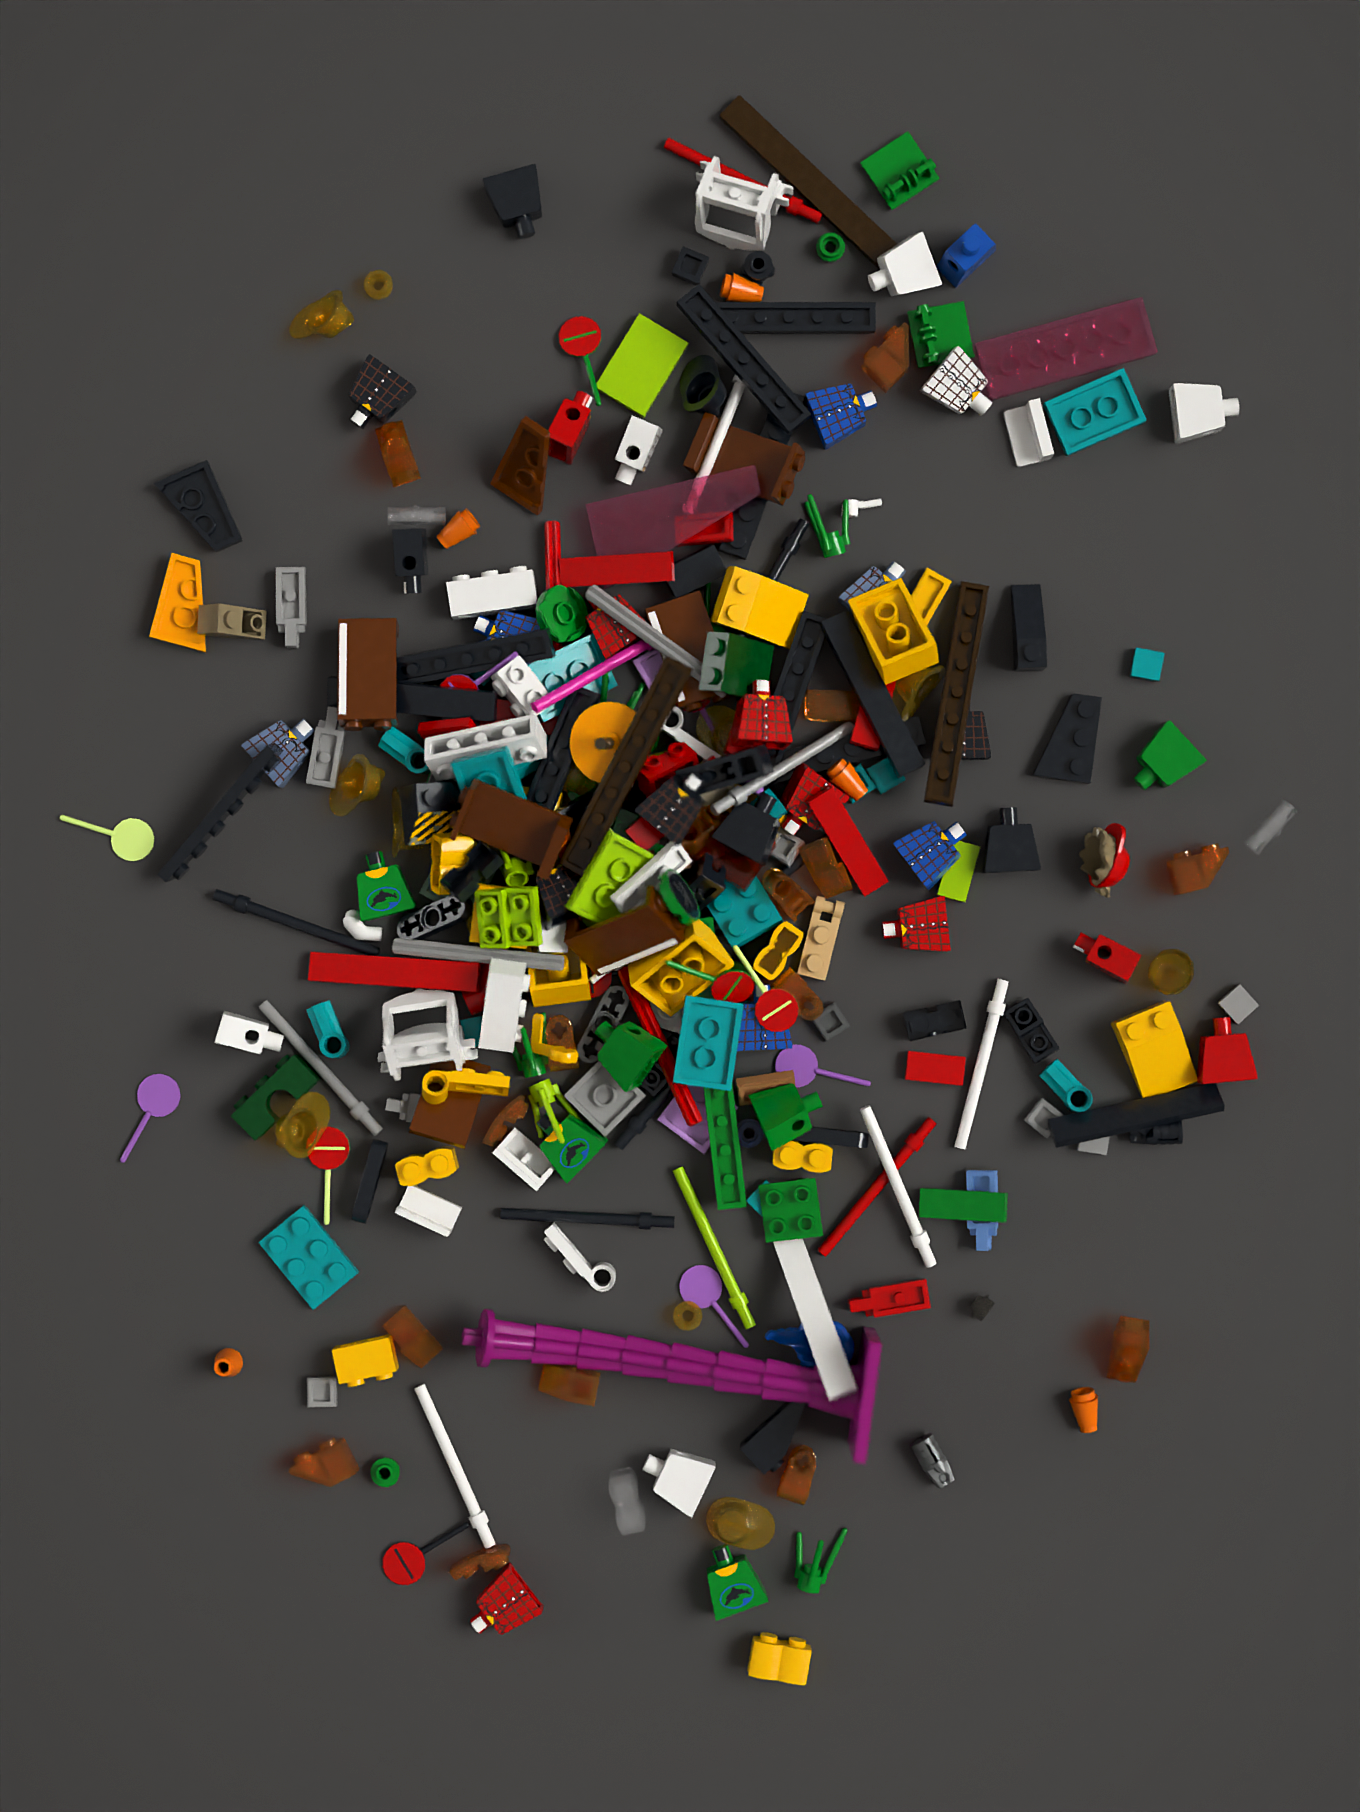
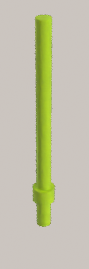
[672,1166,756,1329]

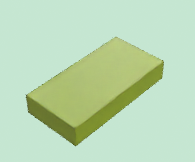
[937,841,980,903]

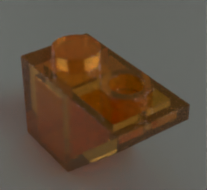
[862,322,909,393]
[375,420,421,487]
[1167,843,1229,895]
[1107,1316,1149,1383]
[538,1364,601,1406]
[288,1437,360,1487]

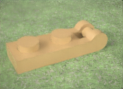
[797,895,845,981]

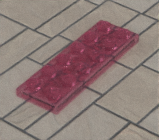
[974,297,1158,401]

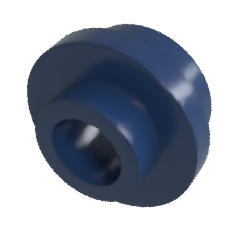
[737,1119,764,1148]

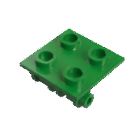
[860,131,940,210]
[907,301,974,368]
[758,1177,824,1243]

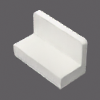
[1003,398,1054,467]
[395,1185,462,1237]

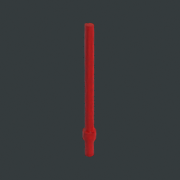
[664,137,823,224]
[817,1116,937,1257]

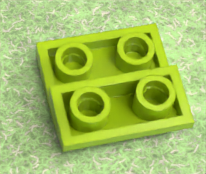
[475,886,543,949]

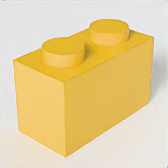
[332,1333,399,1387]

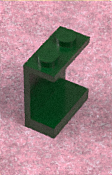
[699,632,774,700]

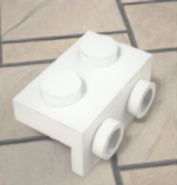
[491,656,548,718]

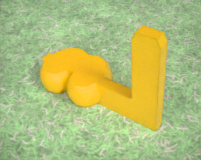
[531,1013,578,1064]

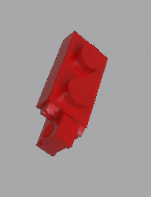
[848,1278,931,1318]

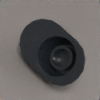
[680,355,727,416]

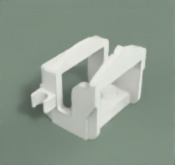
[695,156,793,251]
[378,989,478,1081]

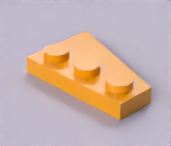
[149,553,206,653]

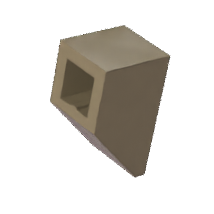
[197,603,267,640]

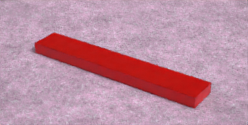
[308,952,481,993]

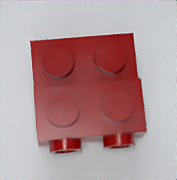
[637,742,699,798]

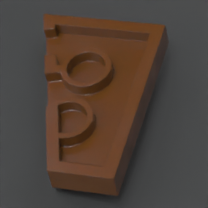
[490,416,550,516]

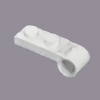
[662,706,721,763]
[544,1222,616,1291]

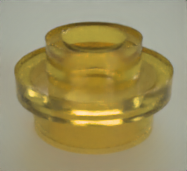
[364,270,393,300]
[673,1301,702,1331]

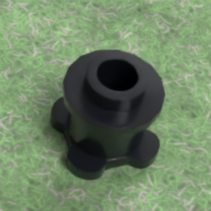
[741,251,775,286]

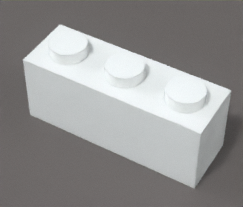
[446,566,538,620]
[478,958,530,1053]

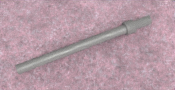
[710,721,853,815]
[258,1000,383,1136]

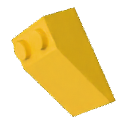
[710,566,809,649]
[848,578,939,685]
[526,917,591,1007]
[1111,1000,1198,1098]

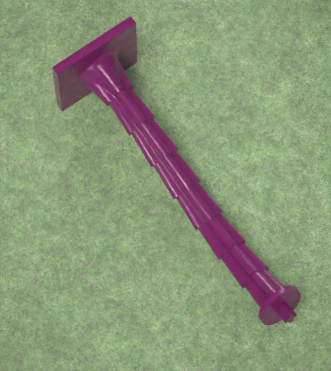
[461,1309,882,1464]

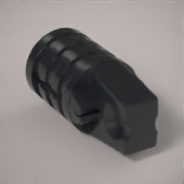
[1129,1120,1183,1145]

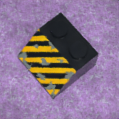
[399,782,463,846]

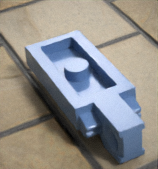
[966,1170,998,1251]

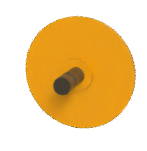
[570,702,646,783]

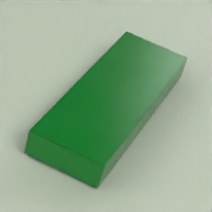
[919,1188,1008,1223]

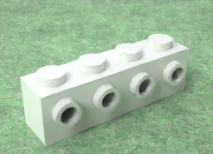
[424,714,547,782]

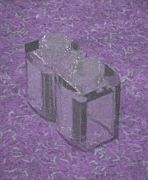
[609,1467,646,1535]

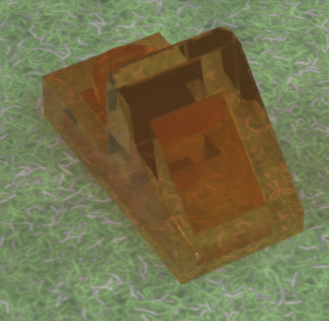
[383,1305,444,1368]

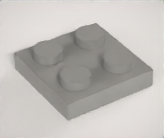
[564,1061,646,1137]

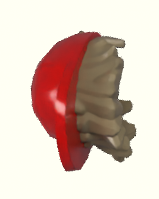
[1079,823,1130,898]

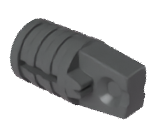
[910,1433,954,1489]

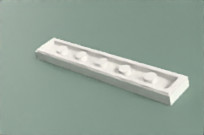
[773,1238,858,1401]

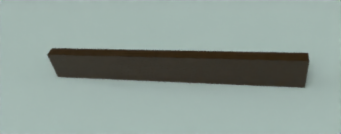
[719,95,897,270]
[923,581,990,807]
[558,655,694,876]

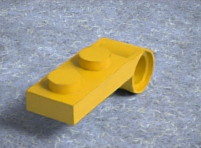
[422,1068,510,1104]

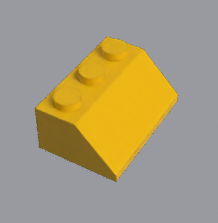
[628,919,734,1017]

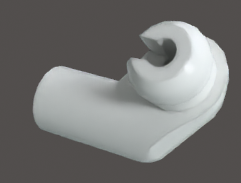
[343,910,382,941]

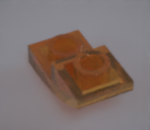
[805,690,860,722]
[798,837,853,899]
[482,1094,529,1147]
[449,1544,511,1581]

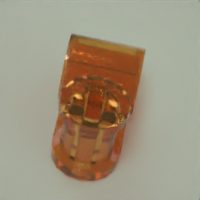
[680,803,727,854]
[761,868,815,923]
[770,967,824,1021]
[546,1015,579,1072]
[776,1445,816,1506]

